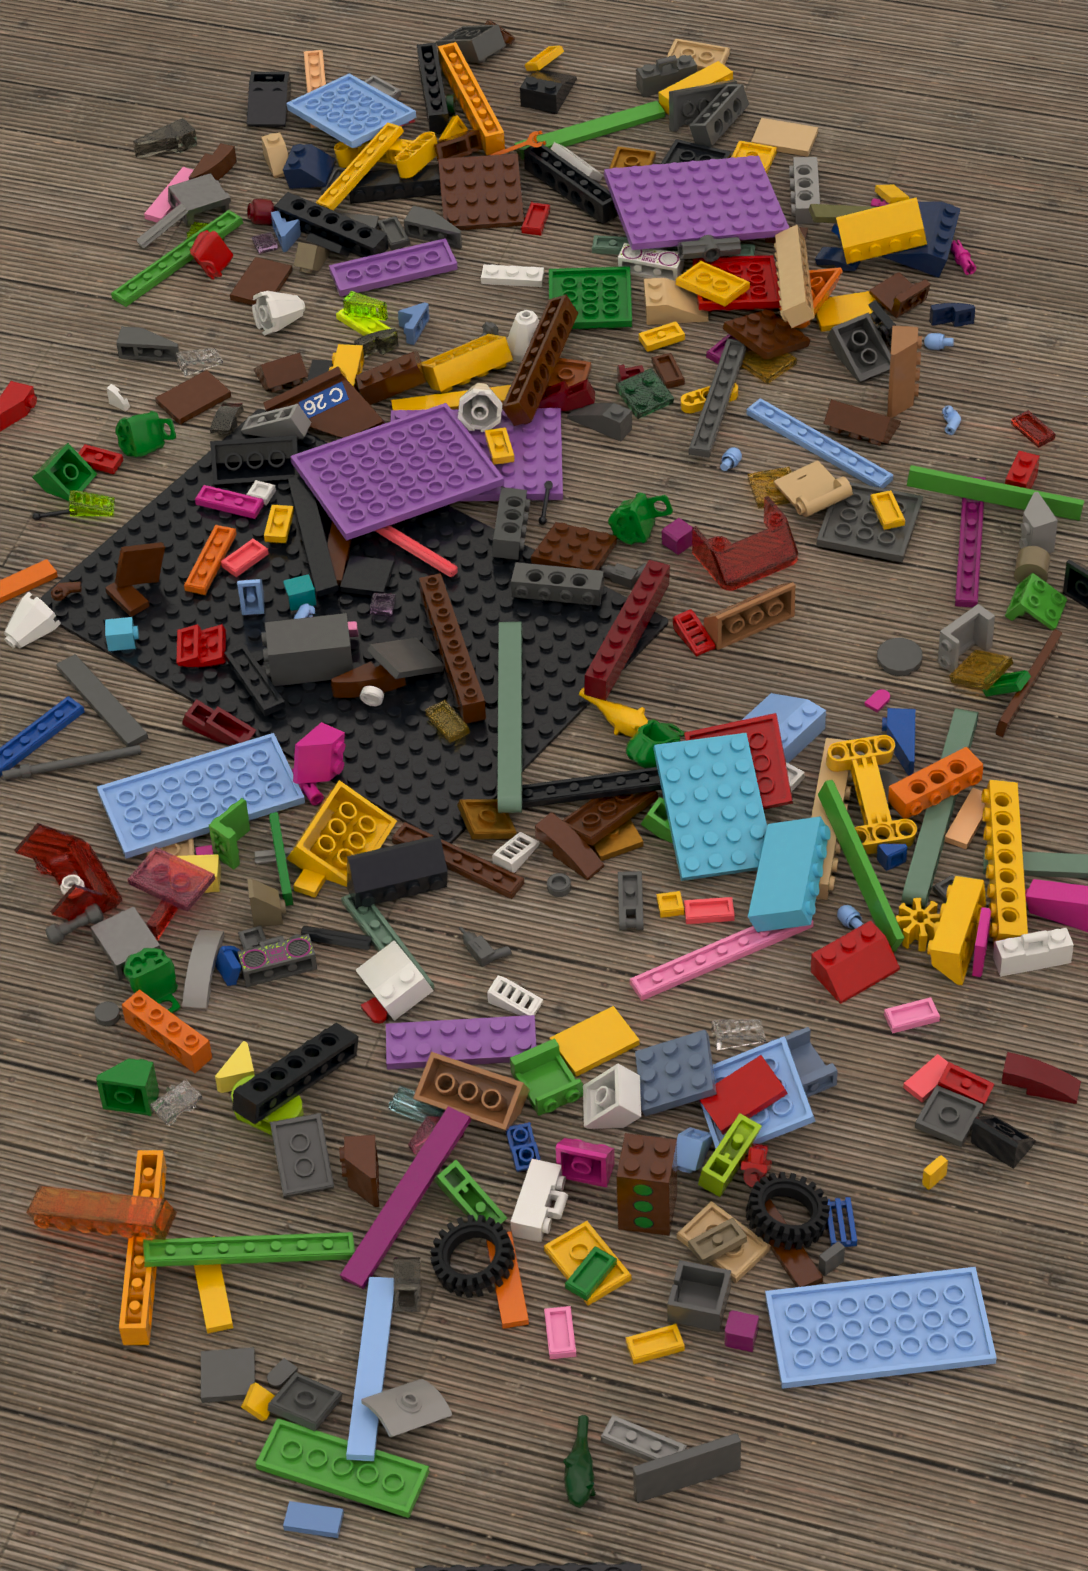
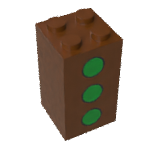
[616,1133,678,1236]

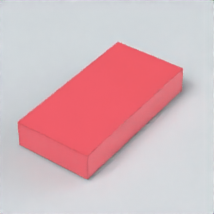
[221,539,269,577]
[684,897,735,924]
[903,1054,948,1103]

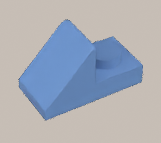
[271,211,301,252]
[398,302,430,345]

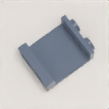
[770,1027,838,1097]

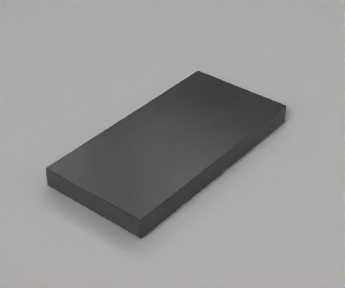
[633,1433,741,1503]

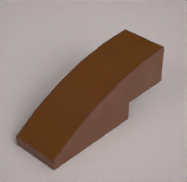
[434,130,483,164]
[189,143,237,180]
[331,662,406,698]
[535,812,604,881]

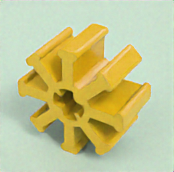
[896,898,941,951]

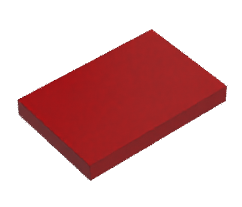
[699,1055,788,1135]

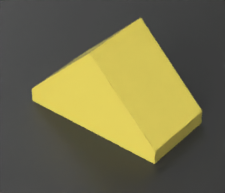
[215,1041,255,1093]

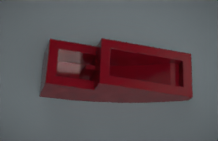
[538,379,595,411]
[182,699,256,746]
[1002,1052,1081,1104]

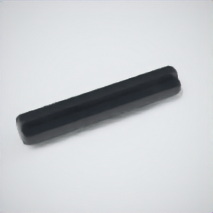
[301,926,372,950]

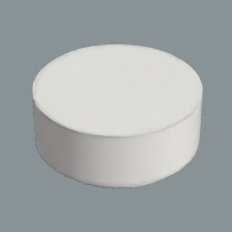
[360,686,384,706]

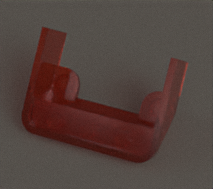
[692,496,798,591]
[14,823,122,921]

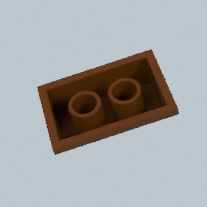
[356,351,426,405]
[823,399,901,446]

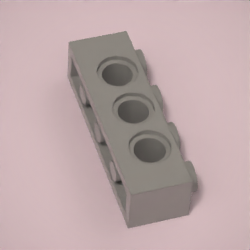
[789,157,820,224]

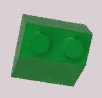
[32,443,97,502]
[96,1059,159,1116]

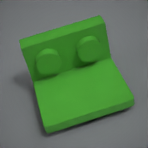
[1005,573,1067,630]
[209,798,250,870]

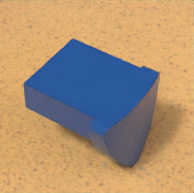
[215,946,242,986]

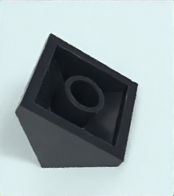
[971,1115,1036,1169]

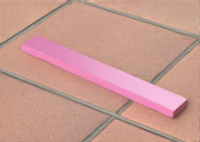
[630,920,813,1001]

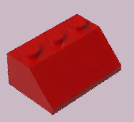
[811,920,900,1004]

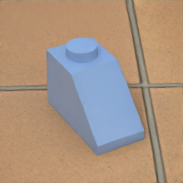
[237,579,264,615]
[677,1127,713,1173]

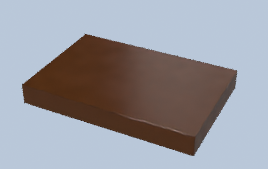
[230,257,293,305]
[155,370,232,425]

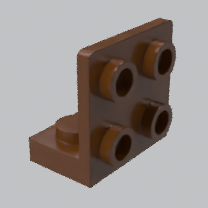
[869,272,931,319]

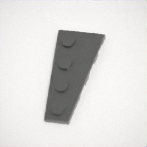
[669,79,737,132]

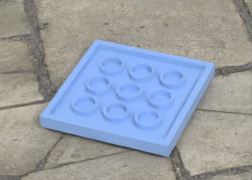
[700,1036,816,1148]

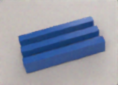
[827,1197,857,1247]

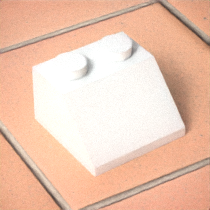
[583,1064,641,1129]

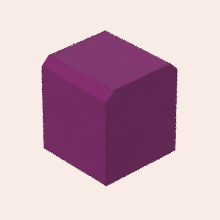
[662,518,694,555]
[724,1310,759,1352]

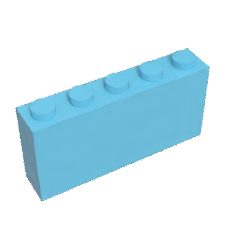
[748,816,831,932]

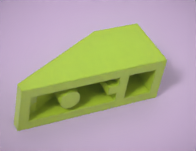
[698,1113,762,1197]

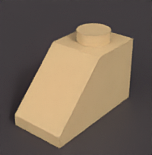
[261,132,288,179]

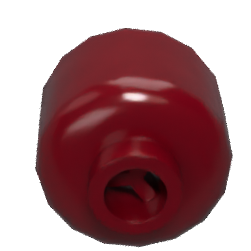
[247,199,275,225]

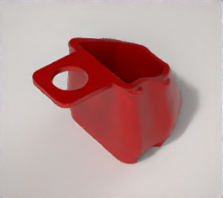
[189,230,233,279]

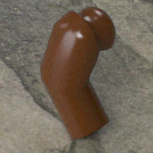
[51,582,82,601]

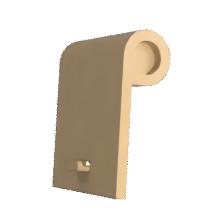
[773,460,853,517]

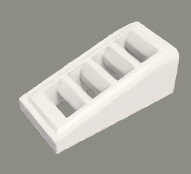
[492,832,540,873]
[487,975,543,1016]

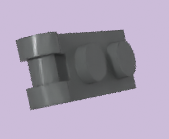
[618,871,644,931]

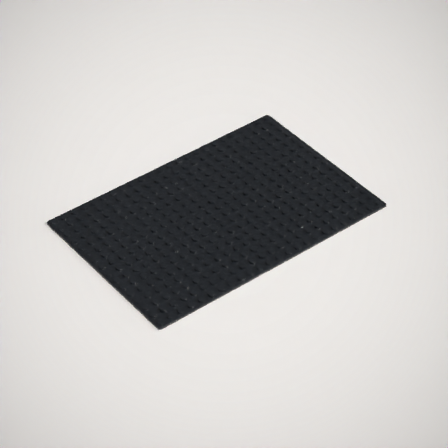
[39,409,668,844]

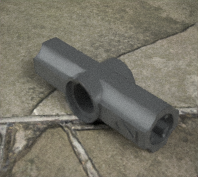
[677,235,741,262]

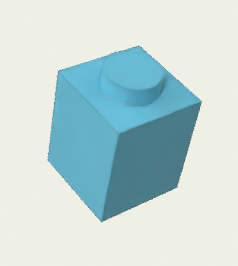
[105,617,139,651]

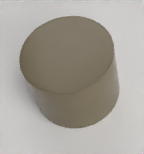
[1014,546,1050,583]

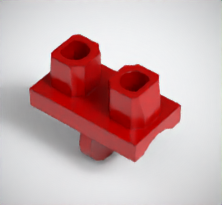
[741,1144,772,1187]

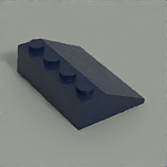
[882,201,961,278]

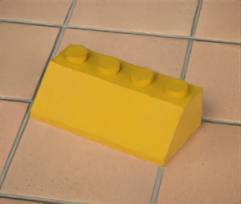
[836,197,927,264]
[421,334,513,393]
[927,876,987,986]

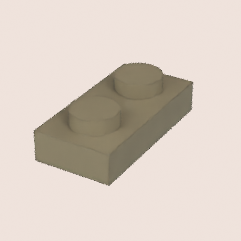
[688,1218,747,1265]

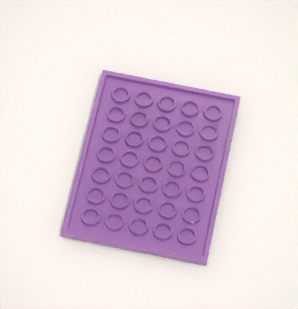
[604,156,789,250]
[291,403,504,541]
[391,408,563,501]

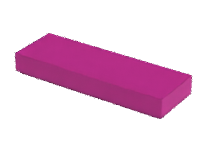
[195,485,264,519]

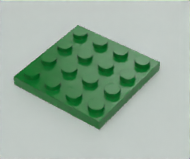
[549,266,632,329]

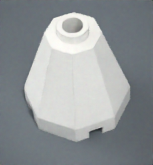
[252,291,305,336]
[507,310,540,362]
[458,383,502,432]
[4,592,61,649]

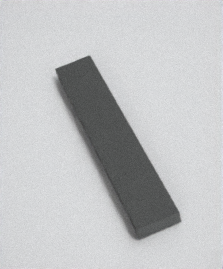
[56,654,148,747]

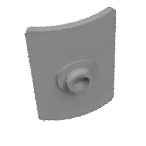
[361,1379,452,1437]

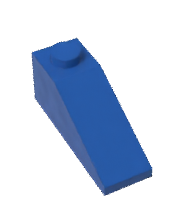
[882,708,916,776]

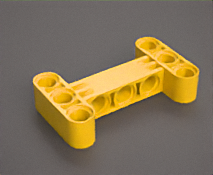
[334,132,438,178]
[826,735,917,855]

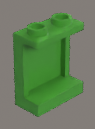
[510,1038,583,1116]

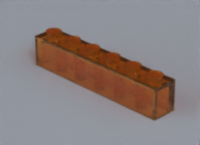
[26,1186,177,1241]

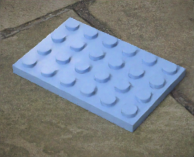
[286,73,417,148]

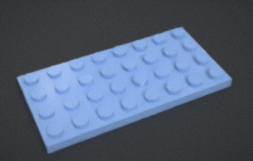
[97,733,305,859]
[765,1267,997,1389]

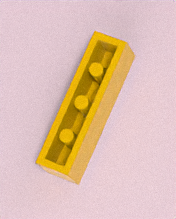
[658,61,733,115]
[329,344,364,391]

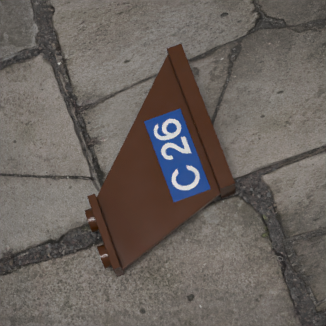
[263,366,386,439]

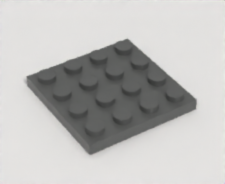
[816,482,924,562]

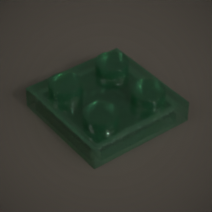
[615,368,674,419]

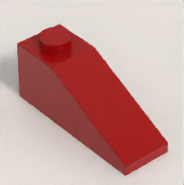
[0,381,37,432]

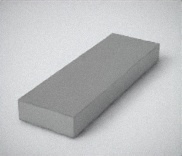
[601,1415,687,1461]

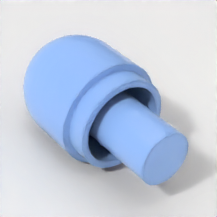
[924,333,954,350]
[720,447,742,471]
[837,905,864,929]

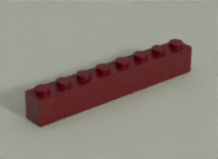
[584,560,670,701]

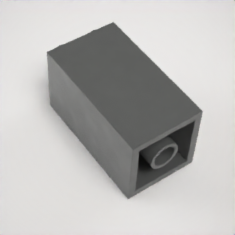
[261,613,353,686]

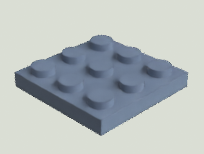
[635,1030,717,1116]

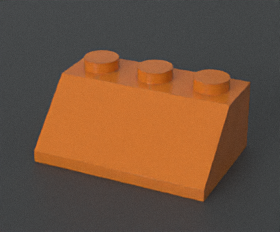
[780,267,843,329]

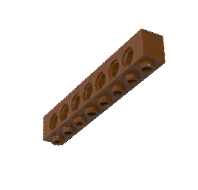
[502,295,578,426]
[419,573,486,724]

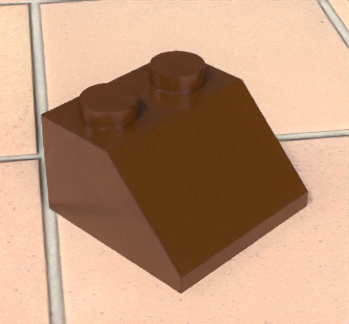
[254,352,308,393]
[339,1135,379,1207]

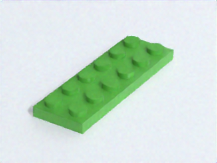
[255,1418,430,1518]

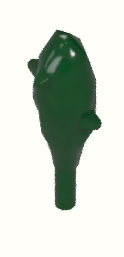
[563,1415,596,1509]

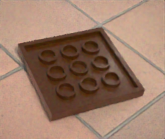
[438,153,524,230]

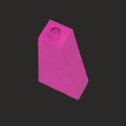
[1025,879,1088,932]

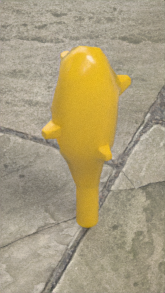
[579,688,648,737]

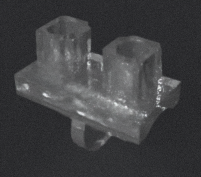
[150,1080,202,1126]

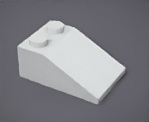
[356,941,434,1021]

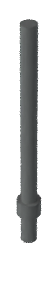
[2,745,141,780]

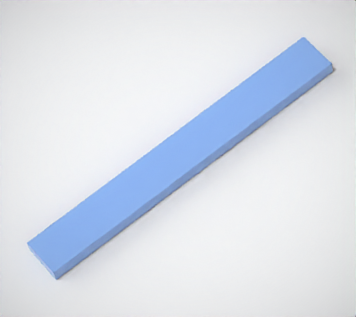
[746,398,893,488]
[346,1277,396,1461]

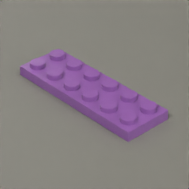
[329,238,458,297]
[386,1015,536,1070]

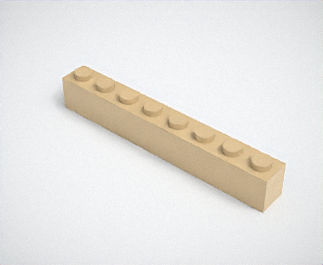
[774,225,815,328]
[811,738,858,900]

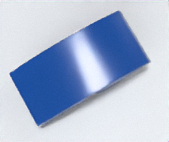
[505,1122,540,1172]

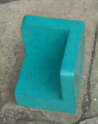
[283,574,316,611]

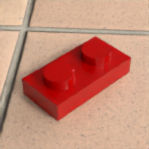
[78,444,124,474]
[937,1061,995,1107]

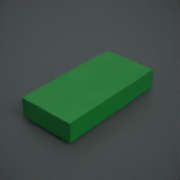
[982,670,1031,697]
[565,1246,617,1301]

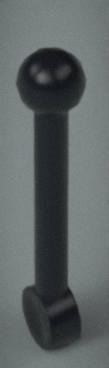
[538,481,553,525]
[32,506,78,520]

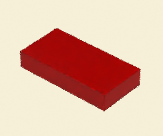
[521,202,550,236]

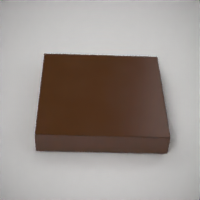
[115,542,165,587]

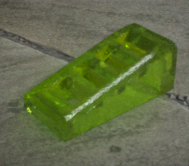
[343,291,388,321]
[69,490,115,516]

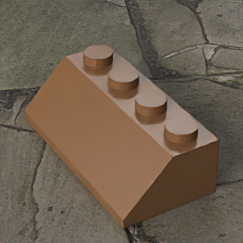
[887,326,922,418]
[704,582,796,650]
[413,1052,530,1131]

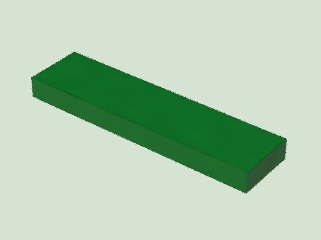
[269,812,294,906]

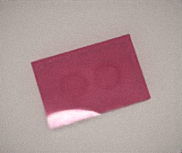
[128,847,215,912]

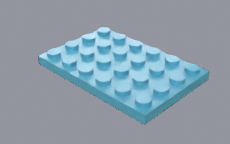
[653,733,767,881]

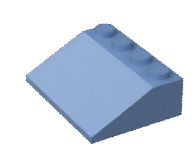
[742,693,826,763]

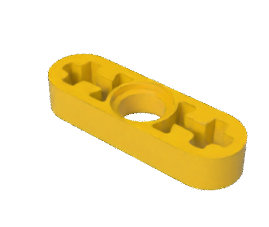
[681,383,738,414]

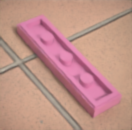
[144,167,193,222]

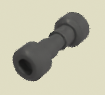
[45,904,104,944]

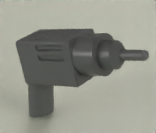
[599,563,646,588]
[459,927,512,967]

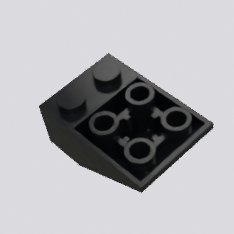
[247,72,291,127]

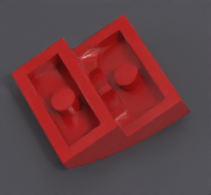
[177,624,226,667]

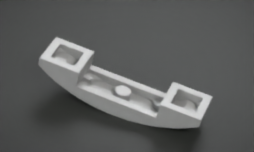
[182,929,225,1011]

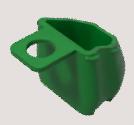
[115,411,176,457]
[608,492,673,545]
[626,719,685,769]
[124,948,180,1013]

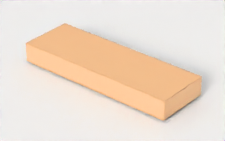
[944,788,985,850]

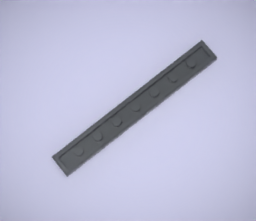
[689,339,748,458]

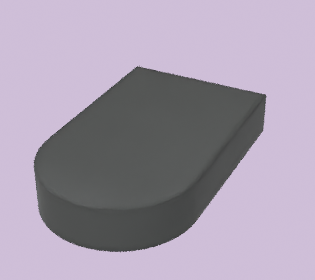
[267,1358,298,1388]

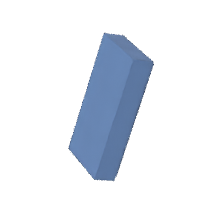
[283,1501,344,1538]

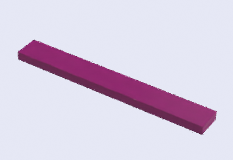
[955,476,986,608]
[340,1106,471,1290]

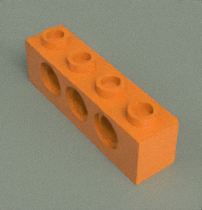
[888,746,984,819]
[122,990,212,1073]

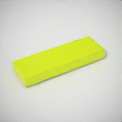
[336,303,395,346]

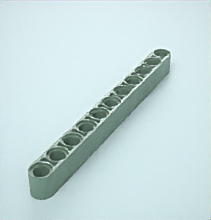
[498,621,522,813]
[902,708,979,908]

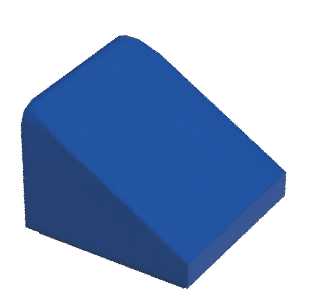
[877,844,907,871]

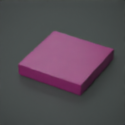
[972,907,991,977]

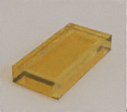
[425,700,470,743]

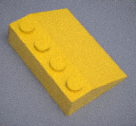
[286,780,397,887]

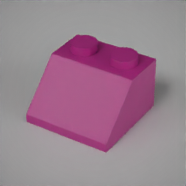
[293,722,346,784]
[556,1138,615,1188]

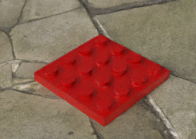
[692,255,781,311]
[684,713,793,810]

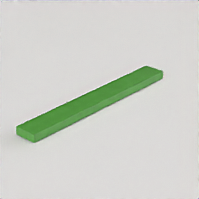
[514,101,665,160]
[111,210,243,307]
[907,465,1084,521]
[818,780,904,952]
[143,1232,355,1267]

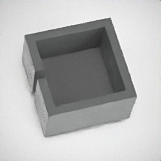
[667,1260,731,1332]

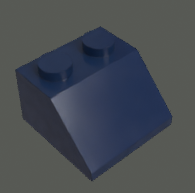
[283,144,336,189]

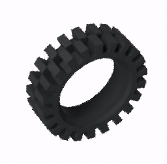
[746,1172,830,1250]
[430,1215,515,1298]

